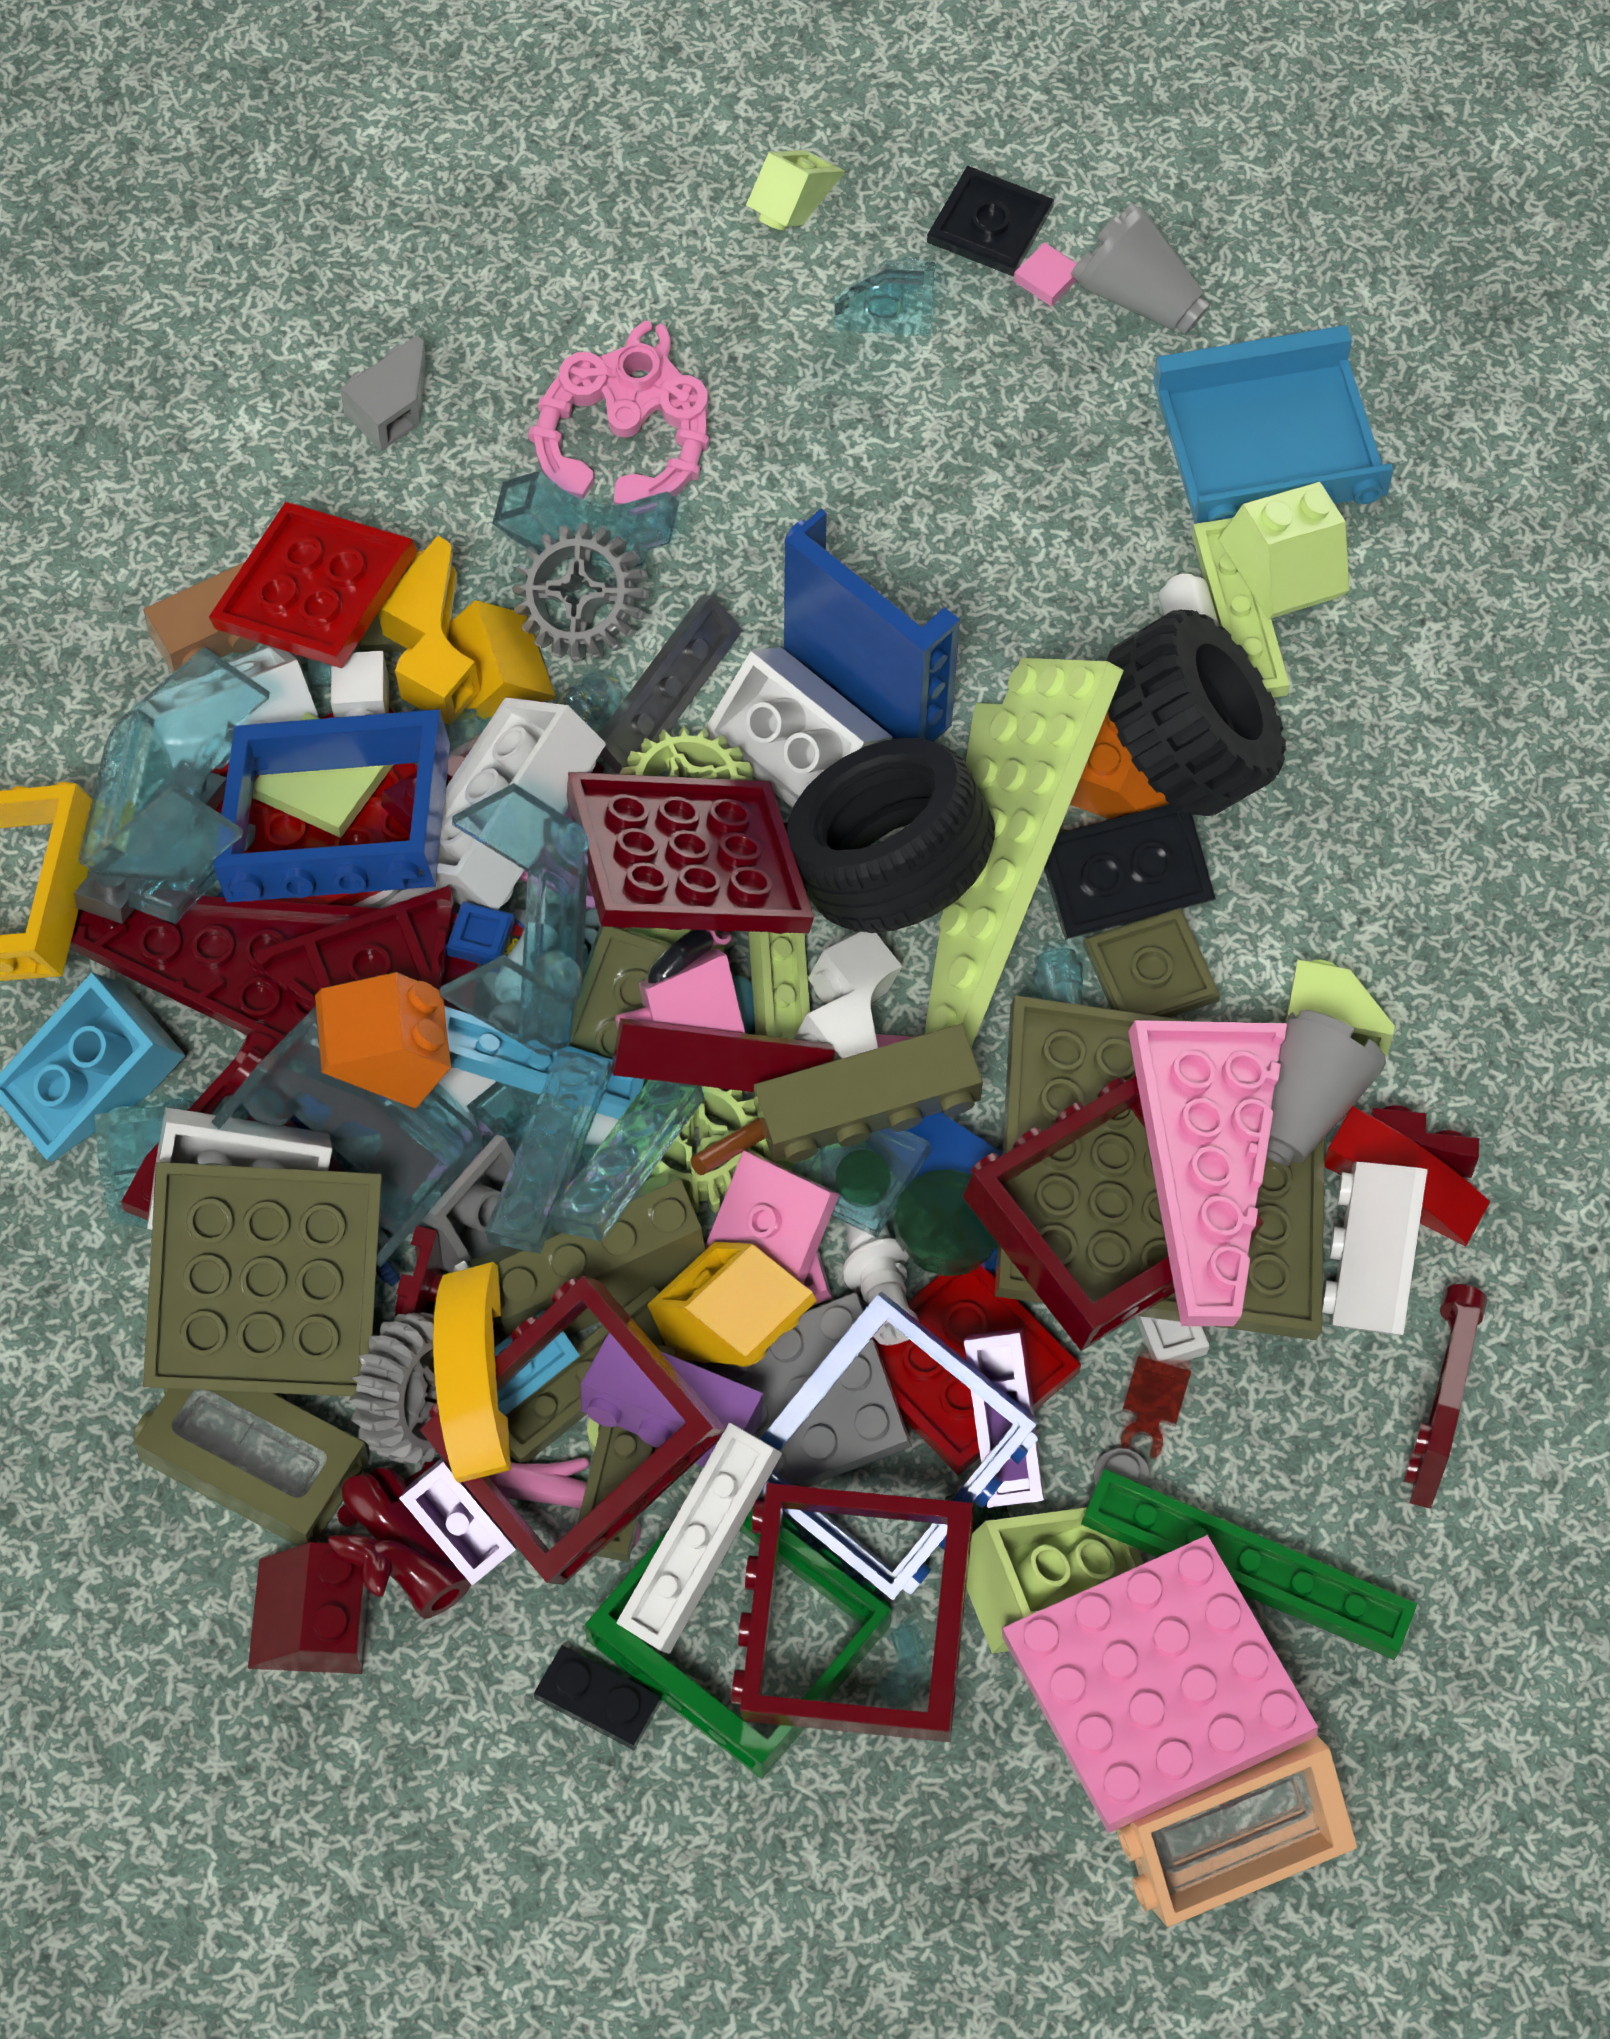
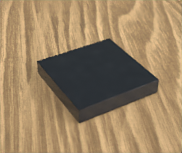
[927,165,1054,277]

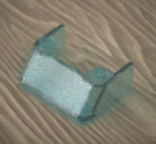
[78,647,270,882]
[440,783,589,1056]
[211,1006,482,1267]

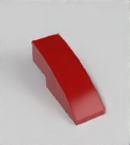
[1324,1106,1490,1247]

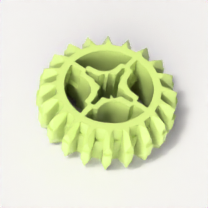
[620,725,754,781]
[623,1083,766,1214]

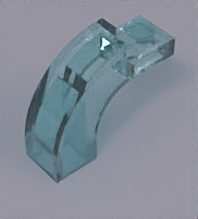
[492,470,679,569]

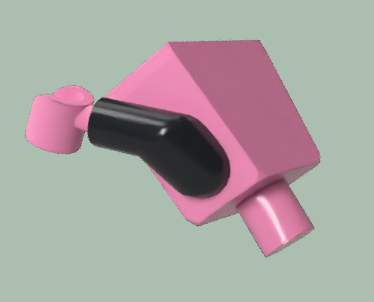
[615,930,745,1033]

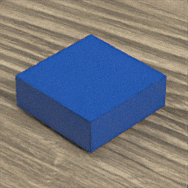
[446,901,515,969]

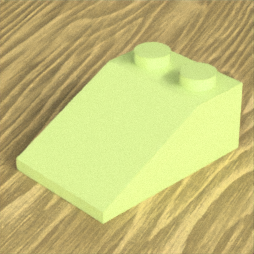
[967,1507,1144,1654]

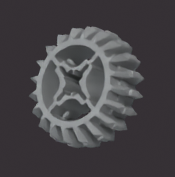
[512,523,649,661]
[349,1312,438,1464]

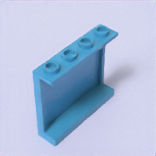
[1153,325,1393,524]

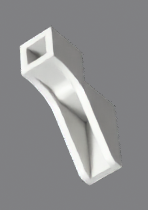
[793,932,903,1061]

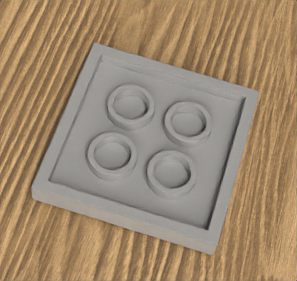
[707,1292,912,1500]

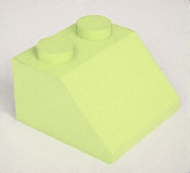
[1218,482,1349,619]

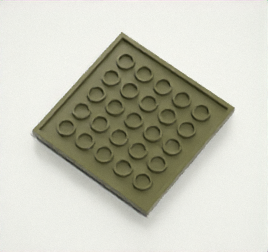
[995,995,1325,1340]

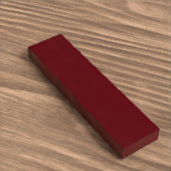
[611,1018,835,1092]

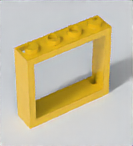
[0,782,103,981]

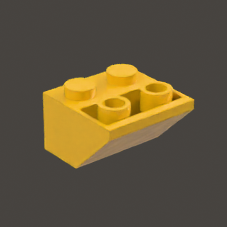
[647,1242,817,1367]

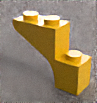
[378,535,481,726]

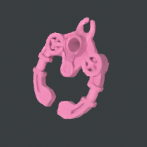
[528,321,709,512]

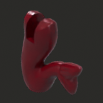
[328,1465,471,1619]

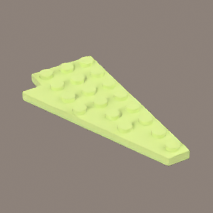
[924,658,1124,1048]

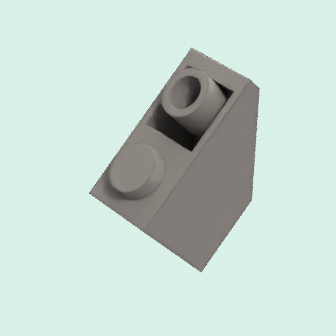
[340,335,427,451]

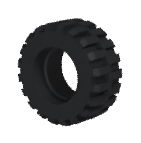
[1106,609,1286,816]

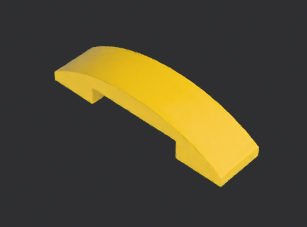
[433,1262,511,1483]

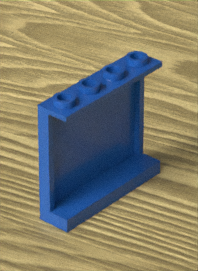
[784,509,960,742]

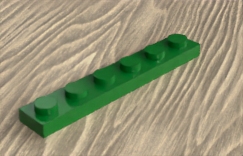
[1081,1469,1417,1660]

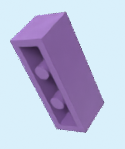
[581,1333,763,1468]

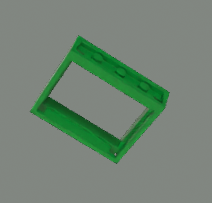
[585,1499,892,1779]

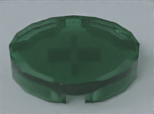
[893,1169,998,1276]

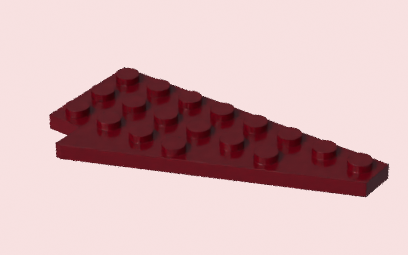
[69,892,481,1110]

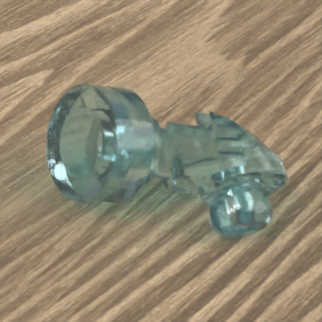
[559,673,624,733]

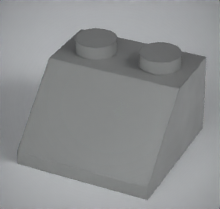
[411,1134,544,1273]

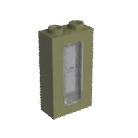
[133,1388,369,1546]

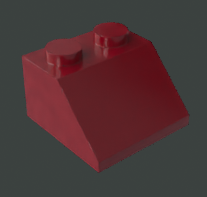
[248,1542,370,1674]

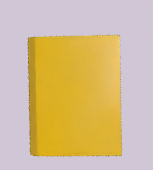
[448,600,556,726]

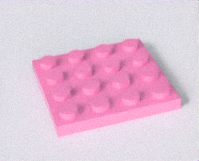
[1002,1535,1318,1833]

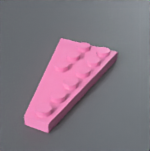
[1128,1020,1287,1326]

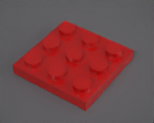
[209,501,418,669]
[875,1251,1081,1476]

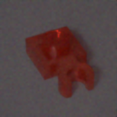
[1121,1356,1191,1460]

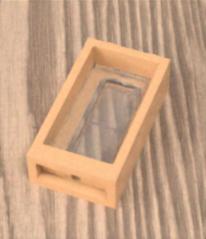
[1117,1736,1357,1928]

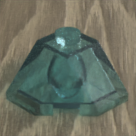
[834,258,935,336]

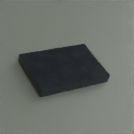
[1044,804,1216,940]

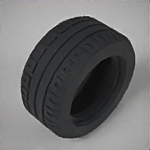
[786,738,995,933]

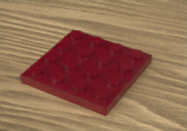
[567,772,814,934]

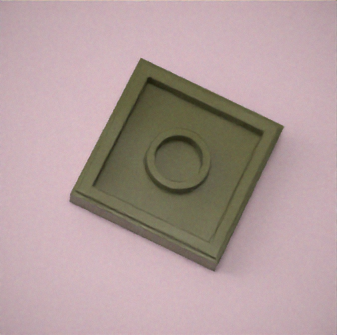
[1083,908,1220,1018]

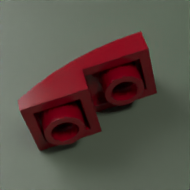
[1370,1105,1480,1178]

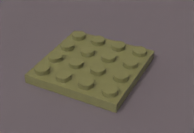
[143,1162,381,1397]

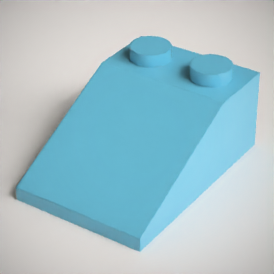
[0,972,186,1162]

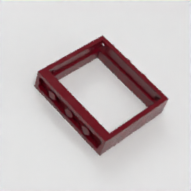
[962,1076,1264,1351]
[419,1276,726,1585]
[731,1483,974,1742]

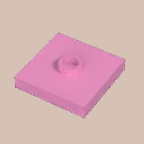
[705,1150,840,1284]

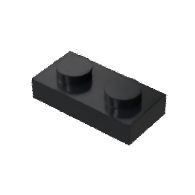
[534,1645,662,1750]

